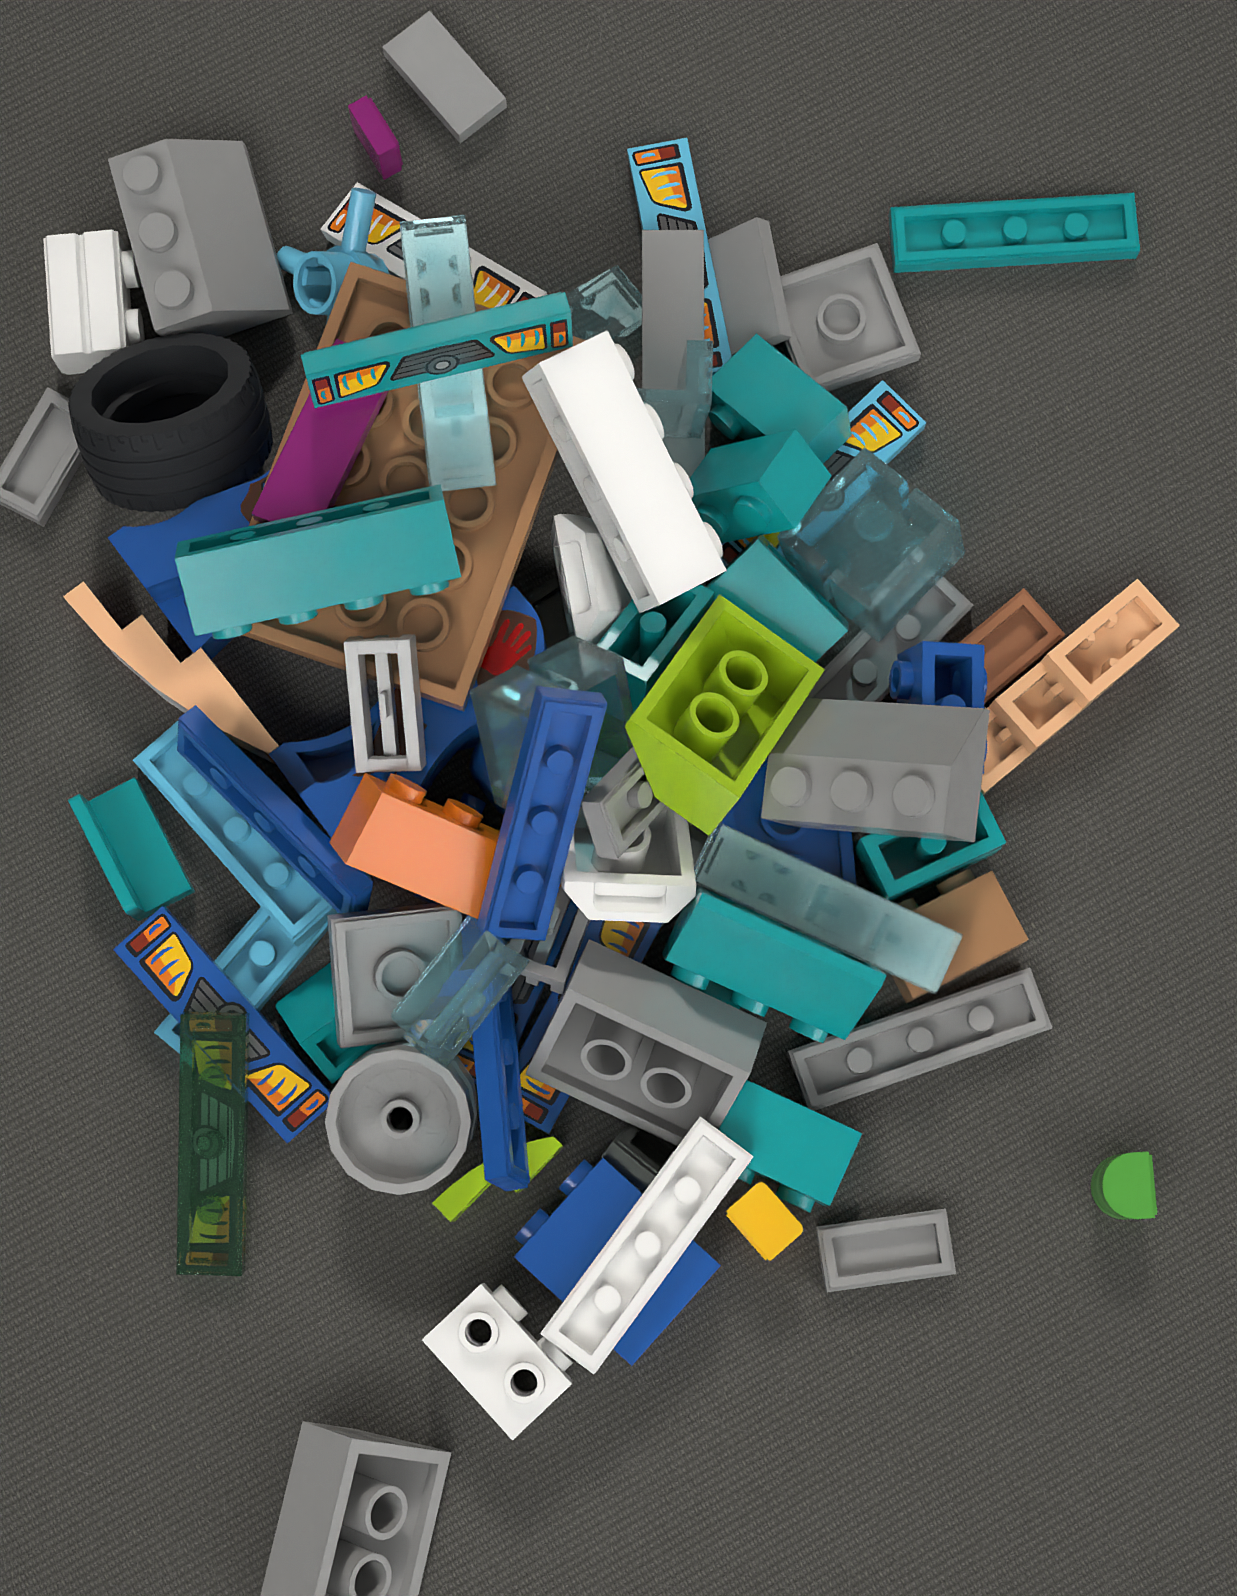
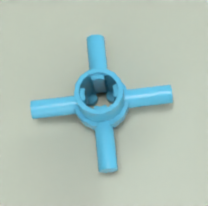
[277,188,389,324]

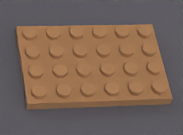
[243,262,586,712]

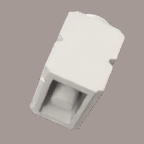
[43,229,145,375]

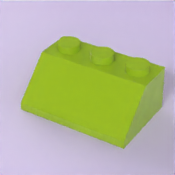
[625,594,825,836]

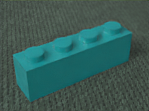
[175,484,461,639]

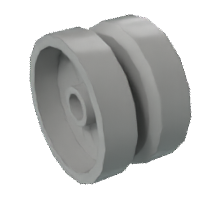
[325,1038,479,1195]

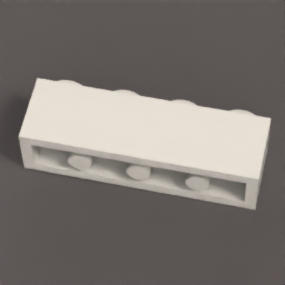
[522,330,727,613]

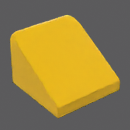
[726,1182,803,1261]

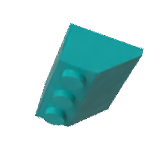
[662,885,887,1043]

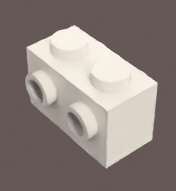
[422,1283,573,1441]

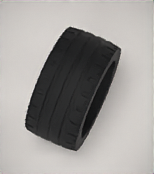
[68,333,273,512]

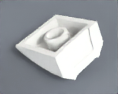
[550,514,632,659]
[560,783,696,923]

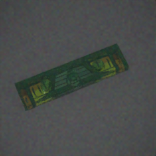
[176,1011,249,1276]

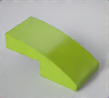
[432,1136,564,1222]

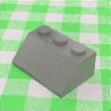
[108,139,293,337]
[761,698,990,842]
[525,939,767,1146]
[260,1421,451,1596]

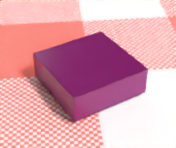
[348,95,403,180]

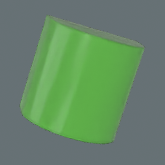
[1091,1151,1157,1220]

